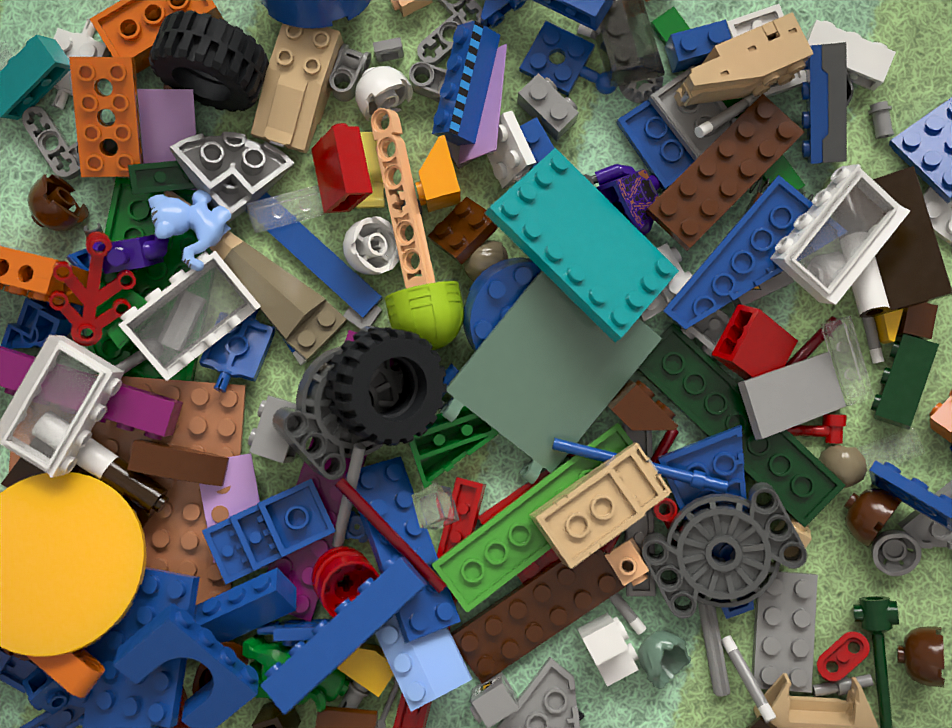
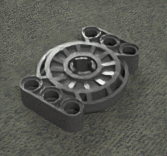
[272,326,404,480]
[642,482,807,619]

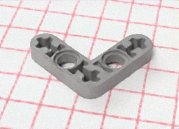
[417,0,482,66]
[22,107,118,180]

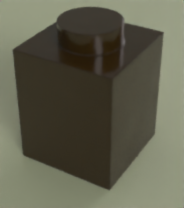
[252,701,301,728]

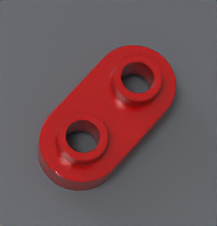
[817,632,870,683]

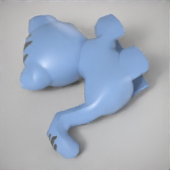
[148,189,231,272]

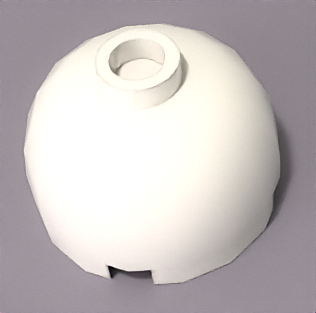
[355,66,413,121]
[343,216,399,275]

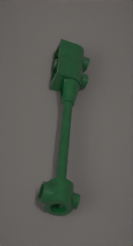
[853,596,899,728]

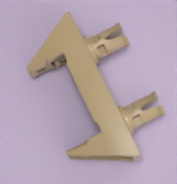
[753,673,879,728]

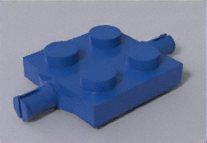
[199,309,276,393]
[257,619,332,646]

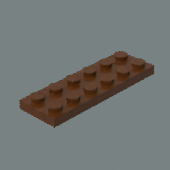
[645,94,804,251]
[451,549,627,684]

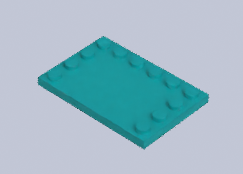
[485,148,679,343]

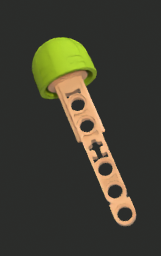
[371,108,464,350]

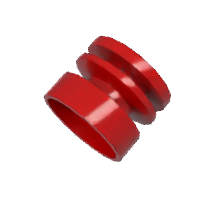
[311,546,380,618]

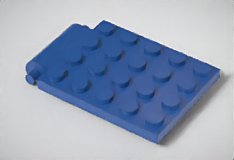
[68,567,200,728]

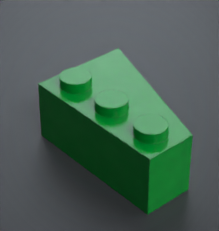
[408,406,499,489]

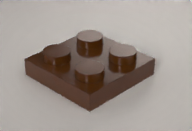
[428,196,499,265]

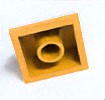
[415,135,461,212]

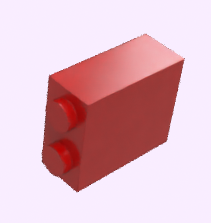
[311,123,373,213]
[711,304,798,380]

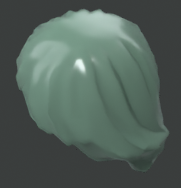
[638,630,691,689]

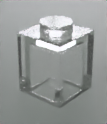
[412,482,459,530]

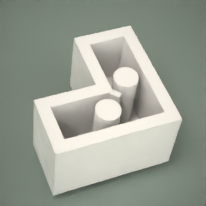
[577,612,639,687]

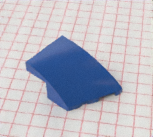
[1,297,84,349]

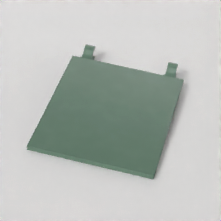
[440,270,662,484]

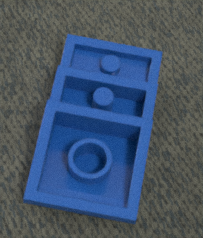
[202,478,336,585]

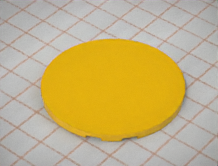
[0,472,146,656]

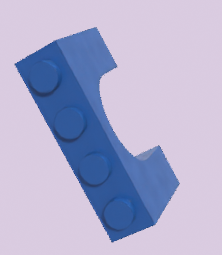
[113,602,259,728]

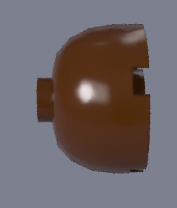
[27,174,89,232]
[844,488,902,547]
[897,626,945,687]

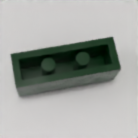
[871,334,939,430]

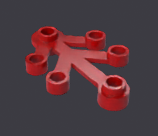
[49,232,136,346]

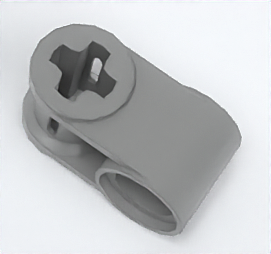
[329,43,371,102]
[409,61,447,103]

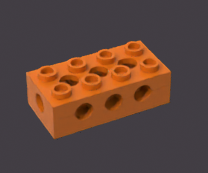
[90,0,224,74]
[69,57,143,177]
[0,246,88,306]

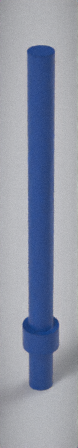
[552,438,728,493]

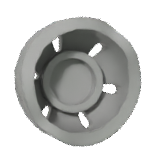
[871,530,922,576]

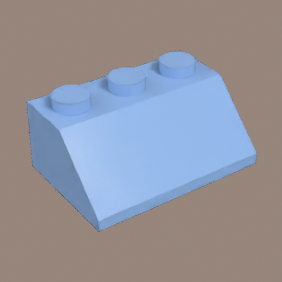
[375,616,473,712]

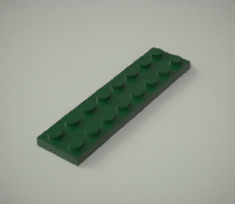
[637,323,846,528]

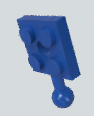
[519,21,618,97]

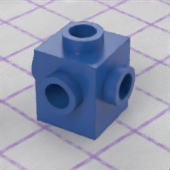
[22,667,70,715]

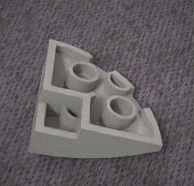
[170,132,294,225]

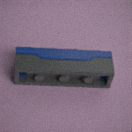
[801,42,847,164]

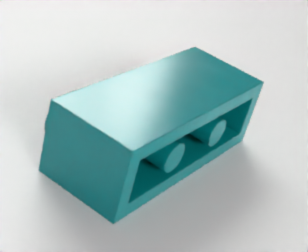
[0,34,70,120]

